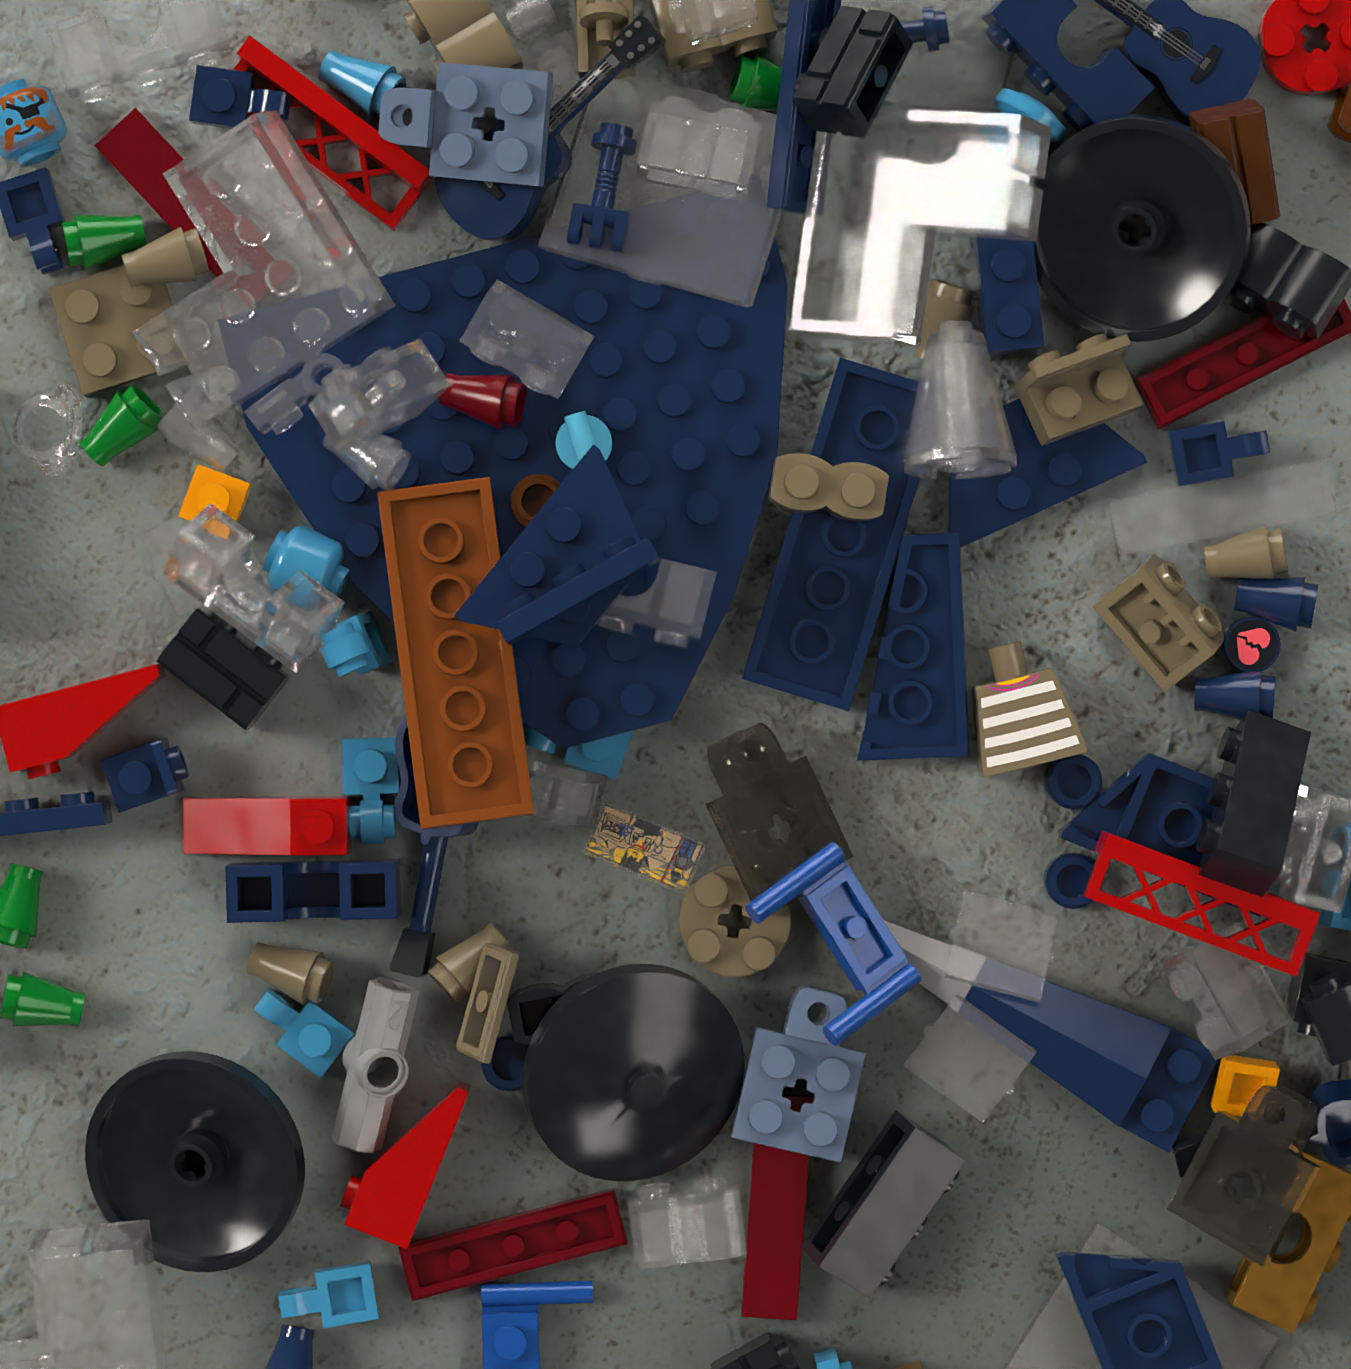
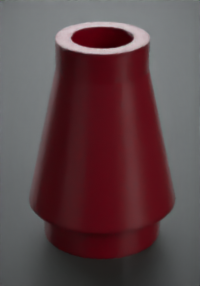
[439,373,527,430]

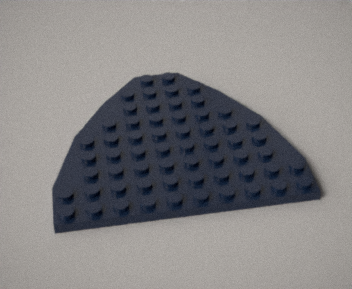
[219,177,788,749]

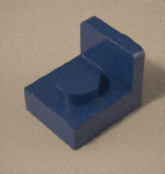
[101,738,189,813]

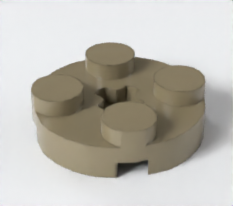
[679,865,791,977]

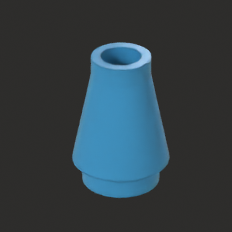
[318,50,406,118]

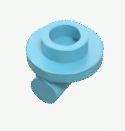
[556,411,612,469]

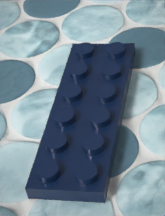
[741,357,947,711]

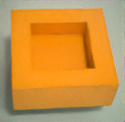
[178,464,252,537]
[1210,1053,1280,1121]

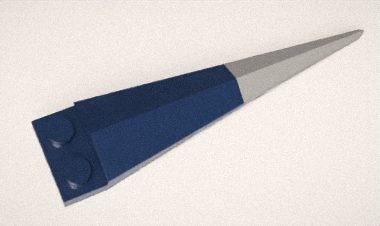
[800,893,1221,1153]

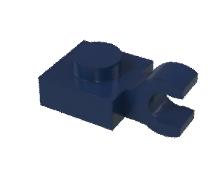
[189,65,292,131]
[0,167,65,275]
[1167,421,1270,487]

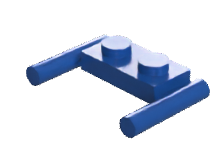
[745,842,921,1046]
[481,1280,593,1369]

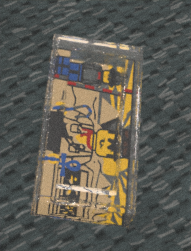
[582,801,707,895]

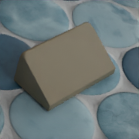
[456,942,520,1064]

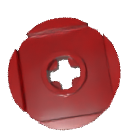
[1258,0,1351,96]

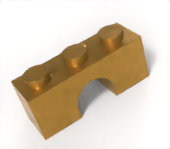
[1224,1146,1351,1334]

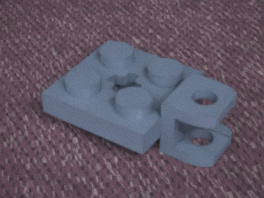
[378,62,554,187]
[731,986,866,1163]

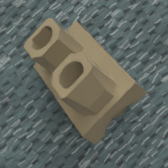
[576,0,636,79]

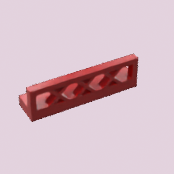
[233,36,434,231]
[1083,830,1321,977]

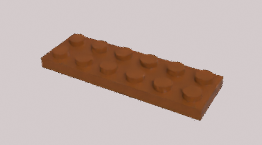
[377,477,535,830]

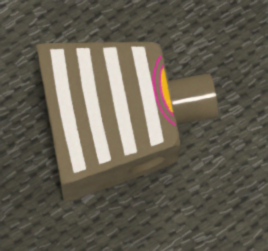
[972,641,1088,778]

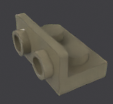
[1014,333,1143,446]
[1093,554,1224,692]

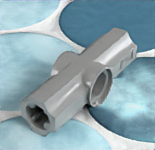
[332,977,420,1153]

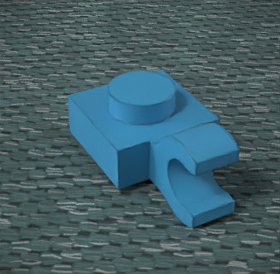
[254,987,355,1078]
[278,1261,379,1328]

